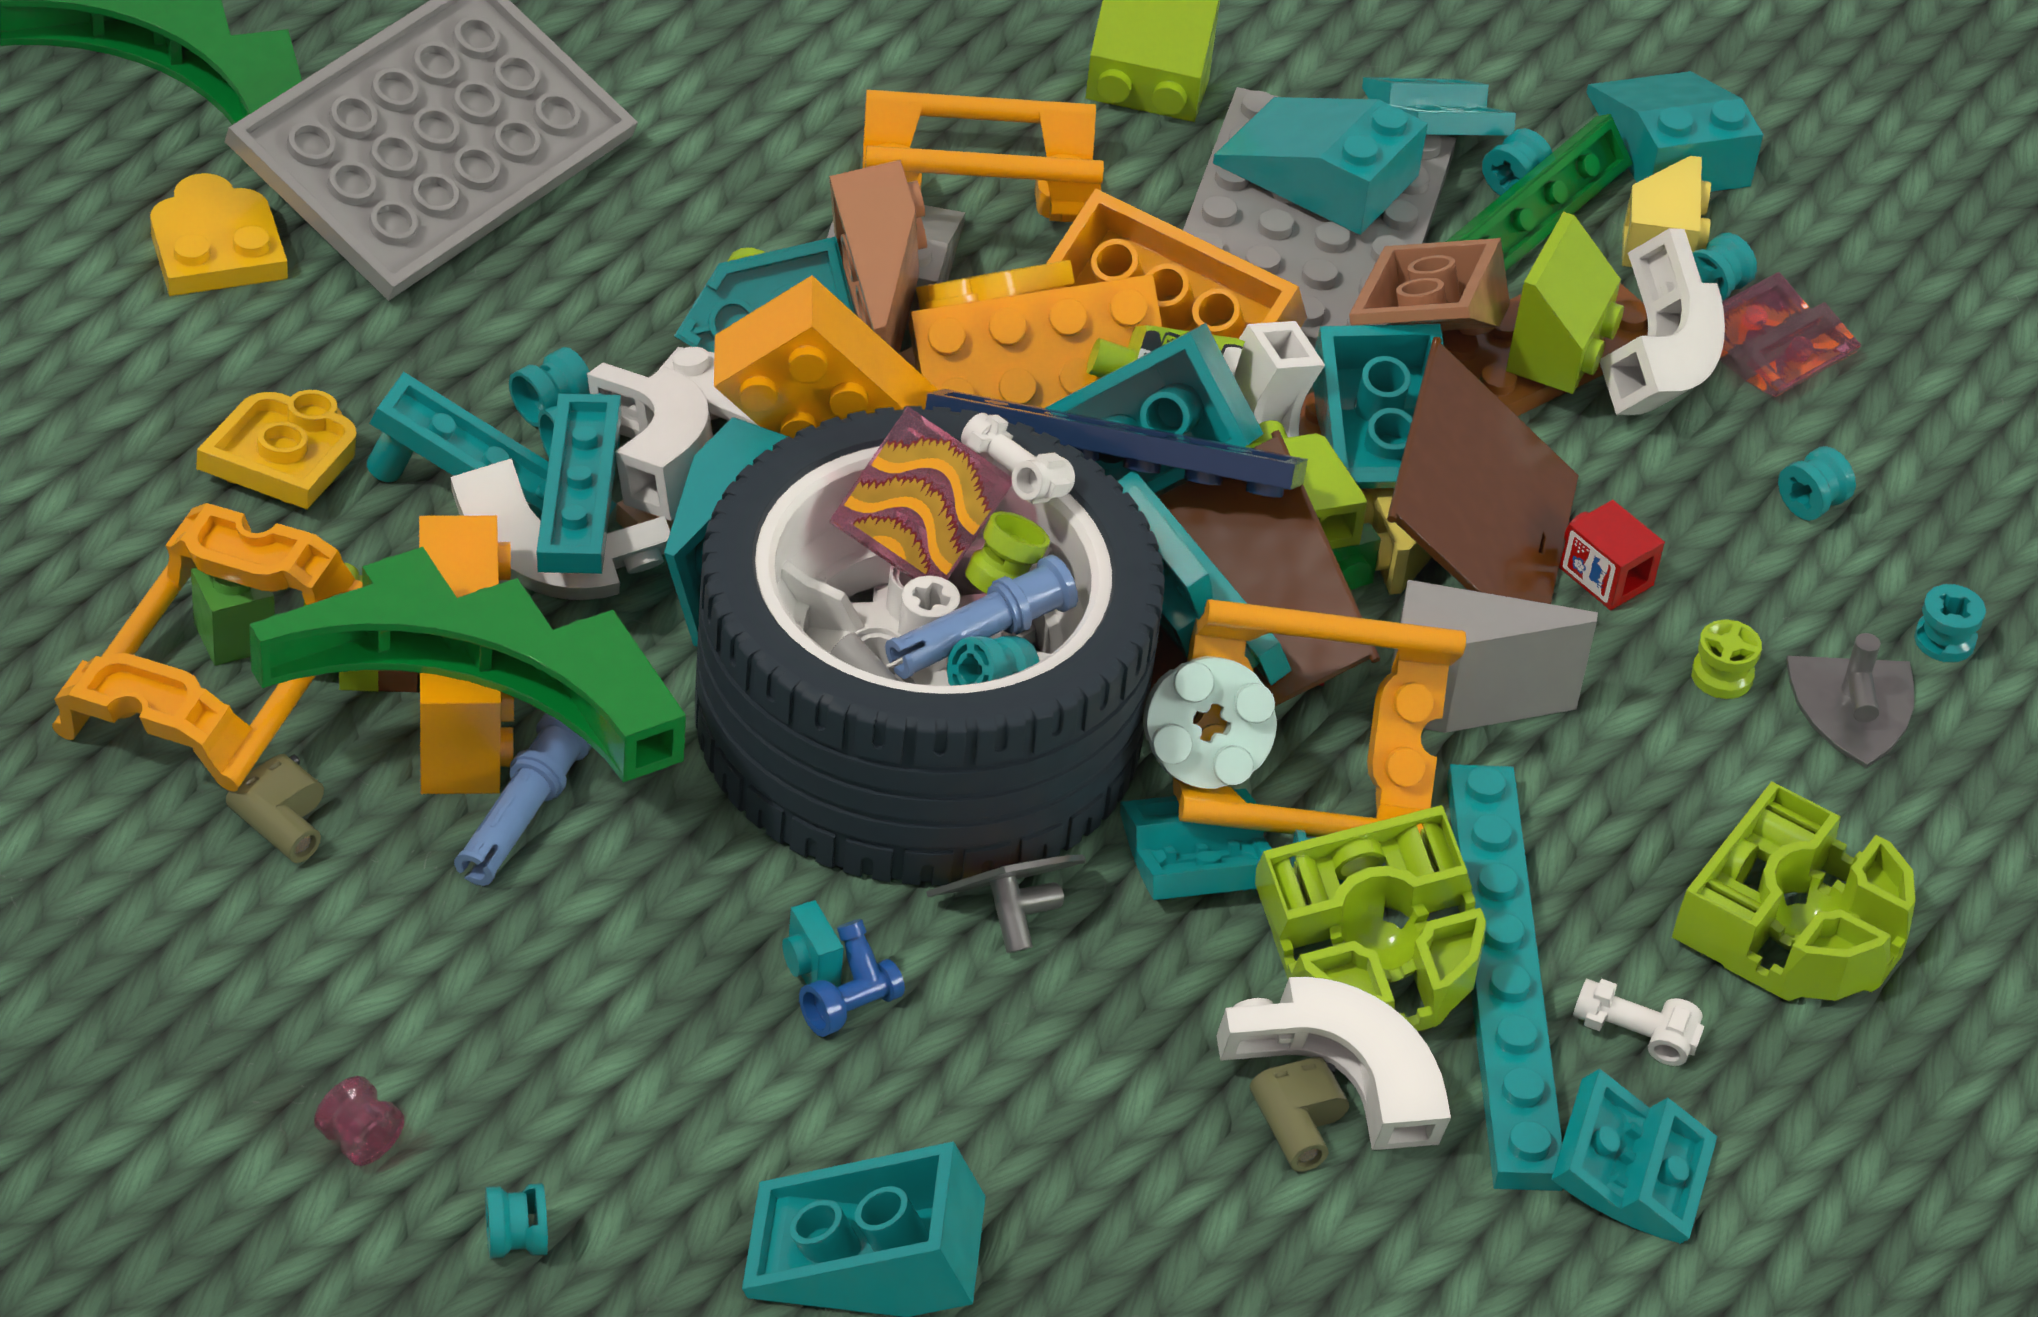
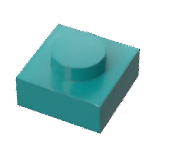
[782,900,844,987]

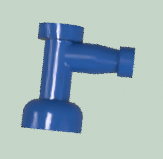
[799,919,905,1037]

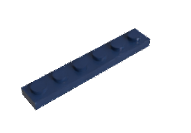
[925,389,1308,497]

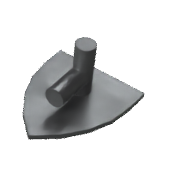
[1786,633,1914,768]
[926,855,1086,953]

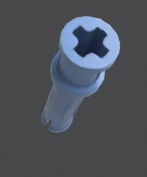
[885,554,1078,679]
[454,713,592,886]

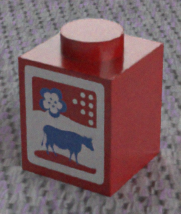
[1559,499,1665,611]

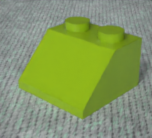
[1085,0,1220,122]
[1506,212,1624,394]

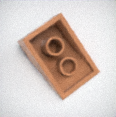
[829,160,927,354]
[1349,238,1510,335]

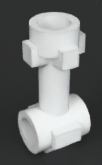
[961,413,1075,504]
[1573,978,1704,1066]

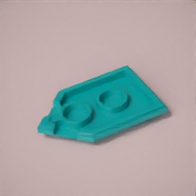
[674,236,855,352]

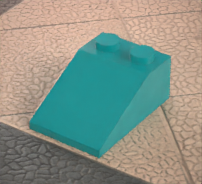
[1586,71,1764,192]
[1213,97,1428,235]
[1045,323,1264,493]
[1313,324,1443,489]
[664,417,788,646]
[742,1141,986,1317]

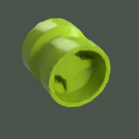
[965,511,1050,594]

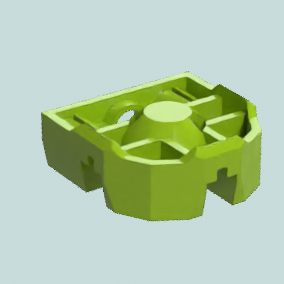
[1672,781,1916,1001]
[1255,805,1486,1031]

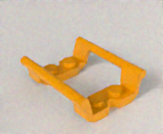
[862,90,1104,222]
[52,503,362,792]
[1173,599,1466,837]

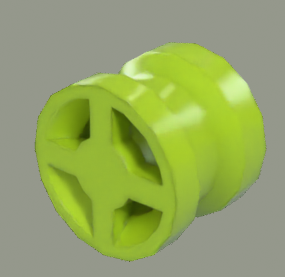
[1691,619,1762,699]

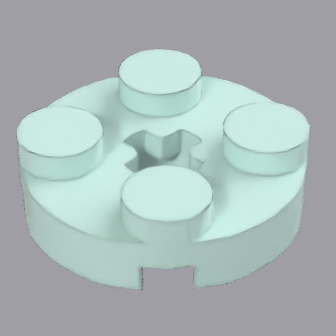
[1143,656,1277,789]

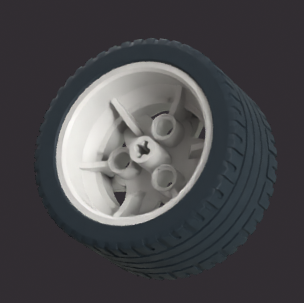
[695,406,1164,886]

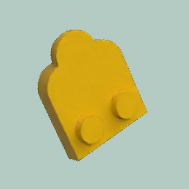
[150,173,288,296]
[916,260,1075,310]
[196,390,356,509]

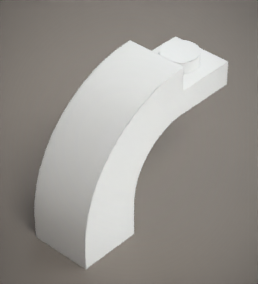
[1600,228,1725,415]
[1234,321,1325,437]
[587,363,713,521]
[450,458,670,600]
[1216,977,1451,1150]

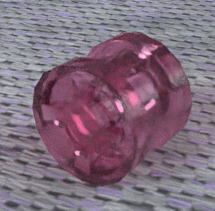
[314,1076,404,1166]

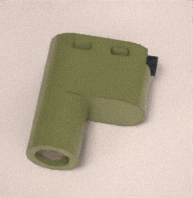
[226,754,324,863]
[1250,1057,1349,1172]

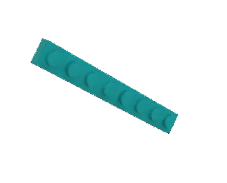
[1446,764,1563,1191]

